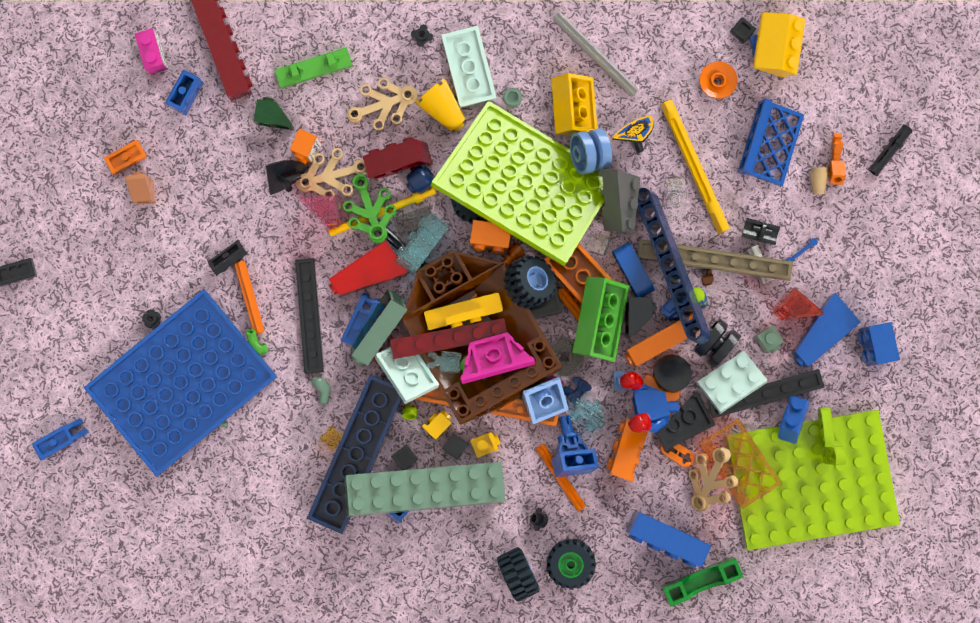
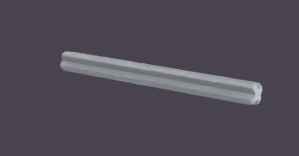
[553,12,638,97]

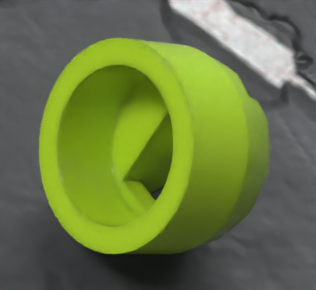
[402,404,417,420]

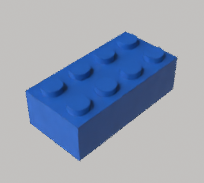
[626,510,711,568]

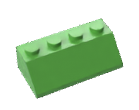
[572,276,629,362]

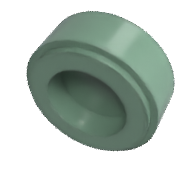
[503,88,522,108]

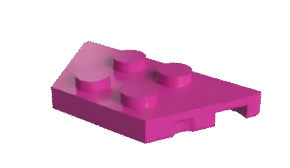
[461,332,535,384]

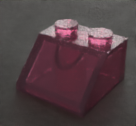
[300,196,343,228]

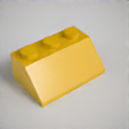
[753,12,806,78]
[551,73,597,136]

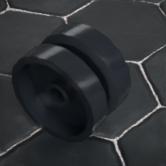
[693,318,741,368]

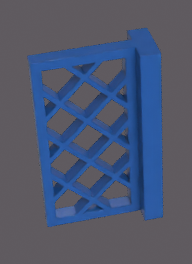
[737,98,805,186]

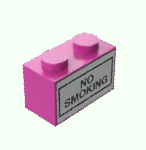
[134,28,168,75]

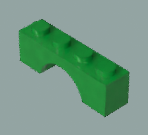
[661,557,744,607]

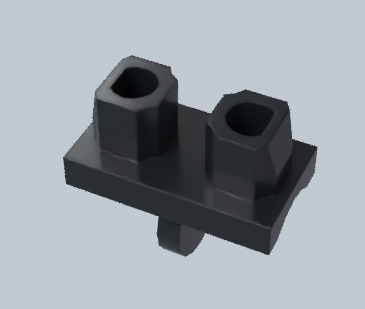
[741,218,780,246]

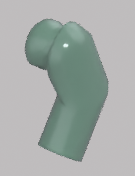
[311,377,330,404]

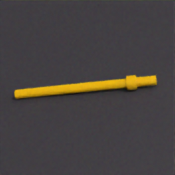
[328,187,436,237]

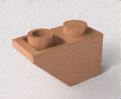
[125,172,156,205]

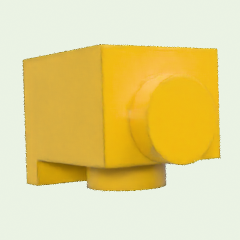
[422,410,452,440]

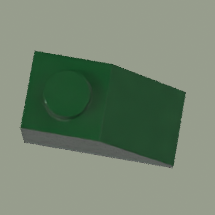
[254,97,294,131]

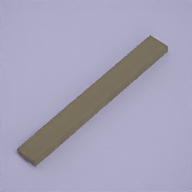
[637,239,793,281]

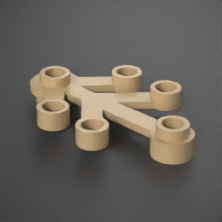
[347,78,418,132]
[296,148,367,202]
[688,447,738,512]

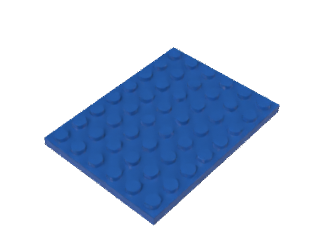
[83,289,278,477]

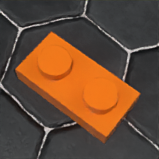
[104,140,147,175]

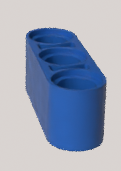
[612,242,655,297]

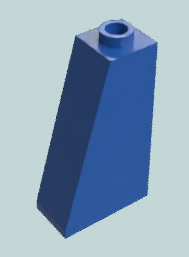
[792,293,861,367]

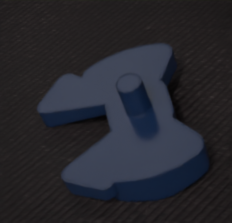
[563,377,592,405]

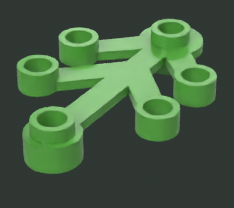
[343,174,397,243]

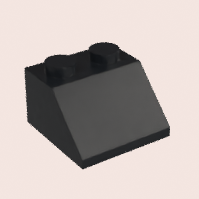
[625,297,656,338]

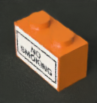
[290,129,321,164]

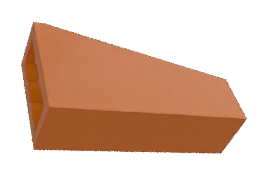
[625,315,700,367]

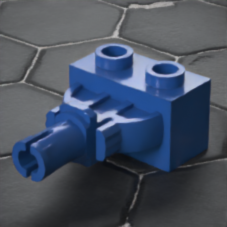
[551,415,599,477]

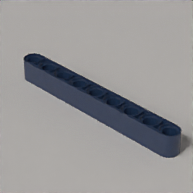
[638,188,710,344]

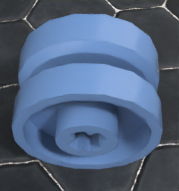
[570,128,612,174]

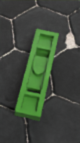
[275,47,353,89]

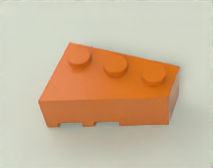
[606,418,647,482]

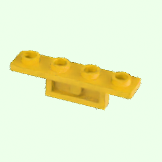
[424,293,503,330]

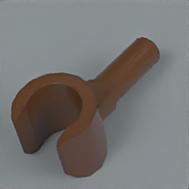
[701,269,714,286]

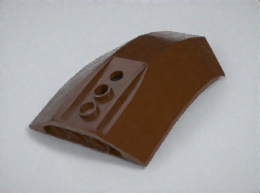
[402,250,563,425]

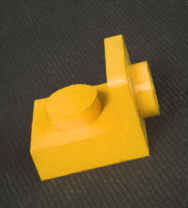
[470,431,501,458]

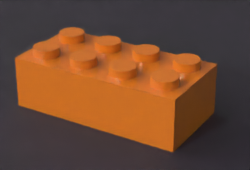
[544,244,612,305]

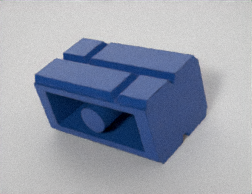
[165,70,204,116]
[778,396,809,444]

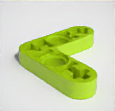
[818,407,846,465]

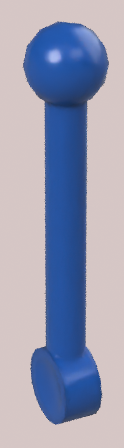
[785,238,818,261]

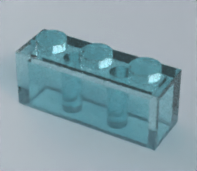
[395,213,449,275]

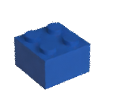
[857,322,900,366]

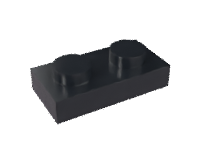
[208,240,248,276]

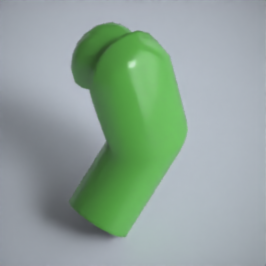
[246,329,268,355]

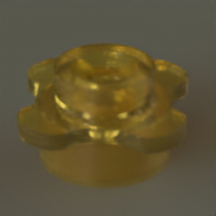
[320,426,343,449]

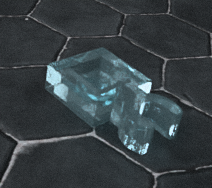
[426,351,461,374]

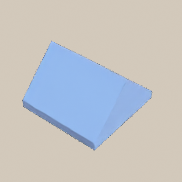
[521,377,569,424]

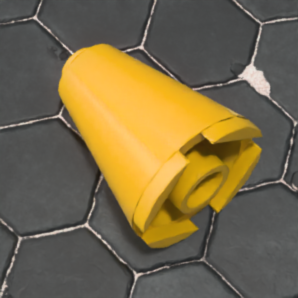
[415,78,465,132]

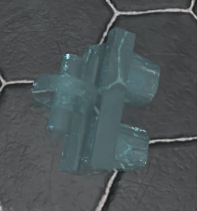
[570,398,605,433]

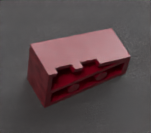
[363,137,433,179]

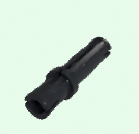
[868,124,913,176]

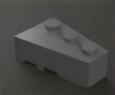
[599,170,640,234]

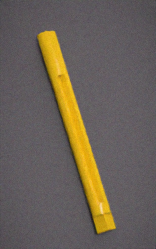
[660,100,730,234]

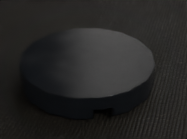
[653,354,692,393]

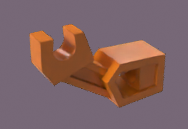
[828,133,846,185]

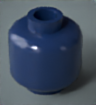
[406,166,435,194]

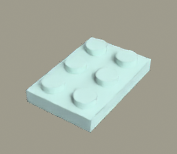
[375,347,439,404]
[697,351,768,414]

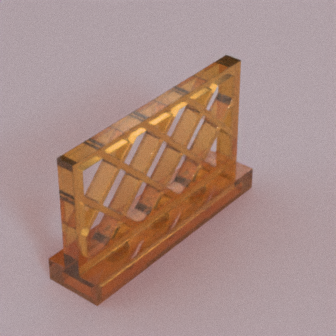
[699,418,782,509]

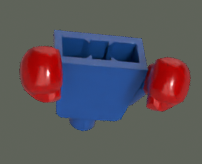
[620,372,679,433]

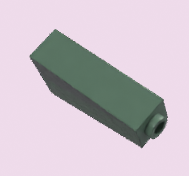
[350,289,407,366]

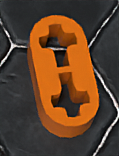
[660,444,695,467]

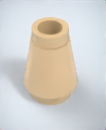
[809,167,829,194]

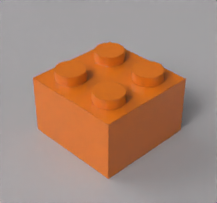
[470,220,511,255]

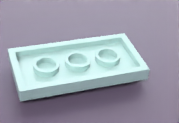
[441,26,497,109]

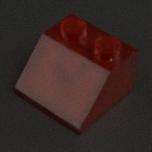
[772,287,824,320]

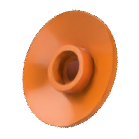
[699,61,738,99]

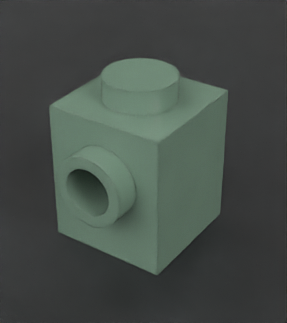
[754,325,784,354]

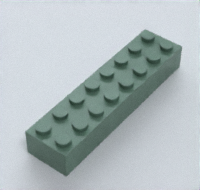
[344,462,506,517]

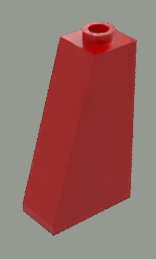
[329,240,409,296]

